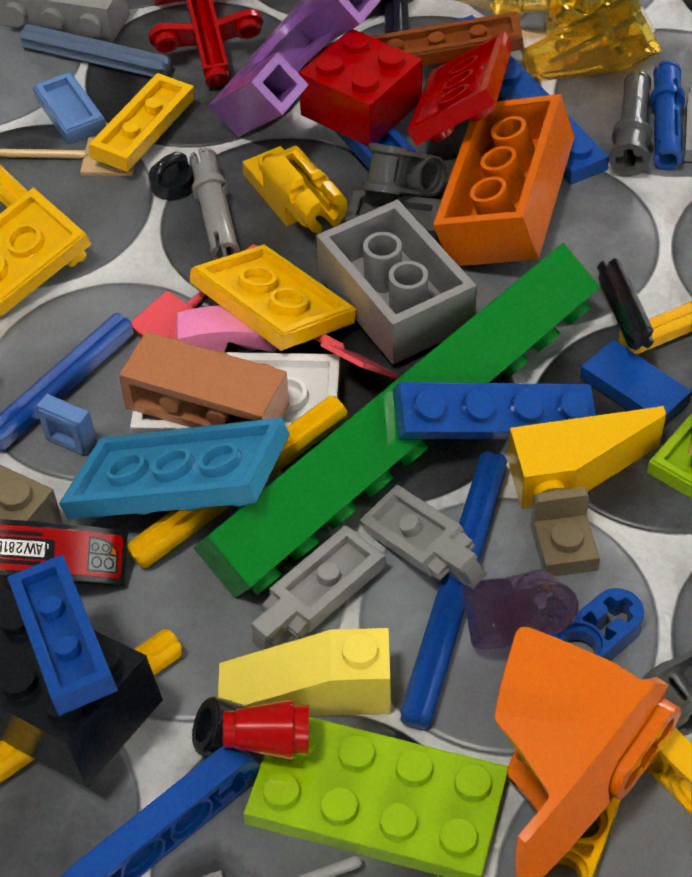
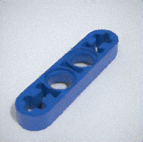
[60,746,260,877]

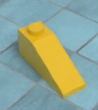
[507,406,666,509]

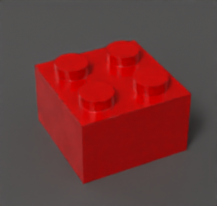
[298,29,422,146]

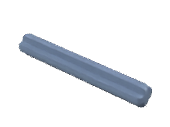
[19,24,172,78]

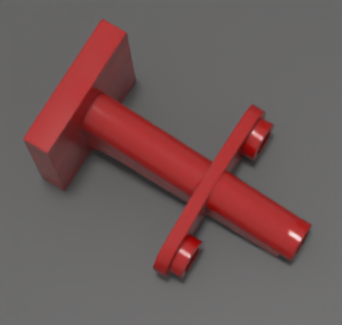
[148,0,264,88]

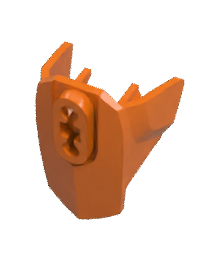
[495,627,681,877]

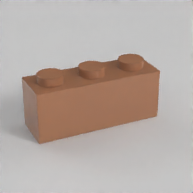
[119,332,290,428]

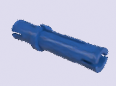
[650,60,685,171]

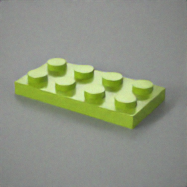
[243,717,508,877]

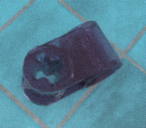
[462,570,579,649]

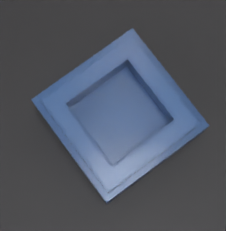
[37,394,97,456]

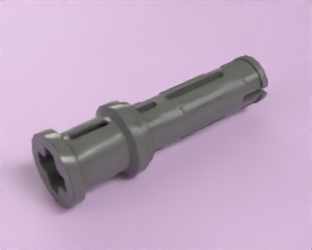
[609,70,652,176]

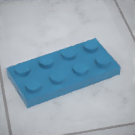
[59,417,290,519]

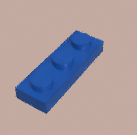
[7,554,118,716]

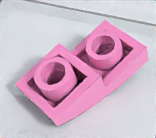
[175,305,277,353]

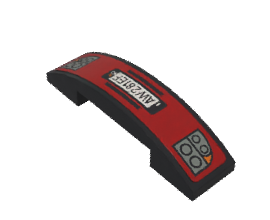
[0,519,128,586]

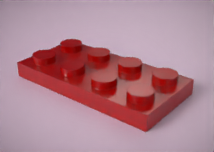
[407,31,513,146]

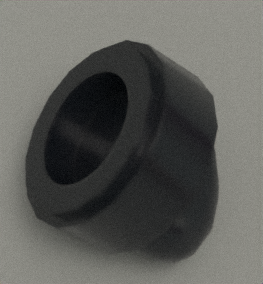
[149,152,194,200]
[192,696,247,757]

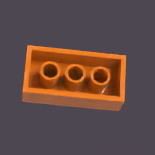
[433,94,575,266]

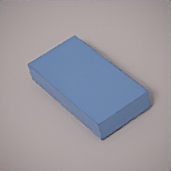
[32,72,106,145]

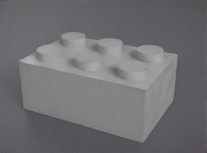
[316,199,477,365]

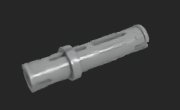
[189,148,240,260]

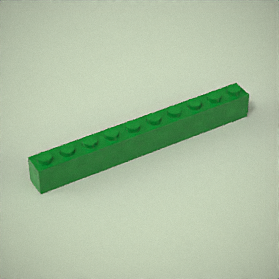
[194,243,600,598]

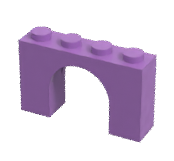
[208,0,381,137]

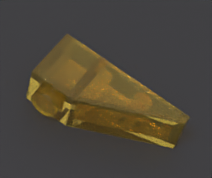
[521,0,662,81]

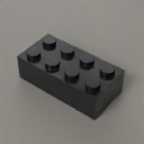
[0,585,163,787]

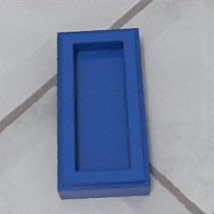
[580,340,692,425]

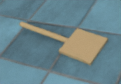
[0,137,135,176]

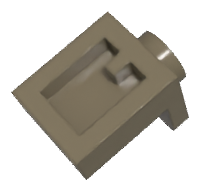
[531,487,600,578]

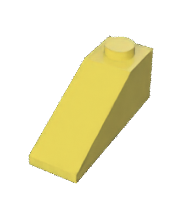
[218,628,391,716]

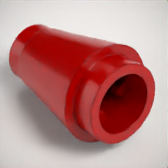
[223,699,309,760]

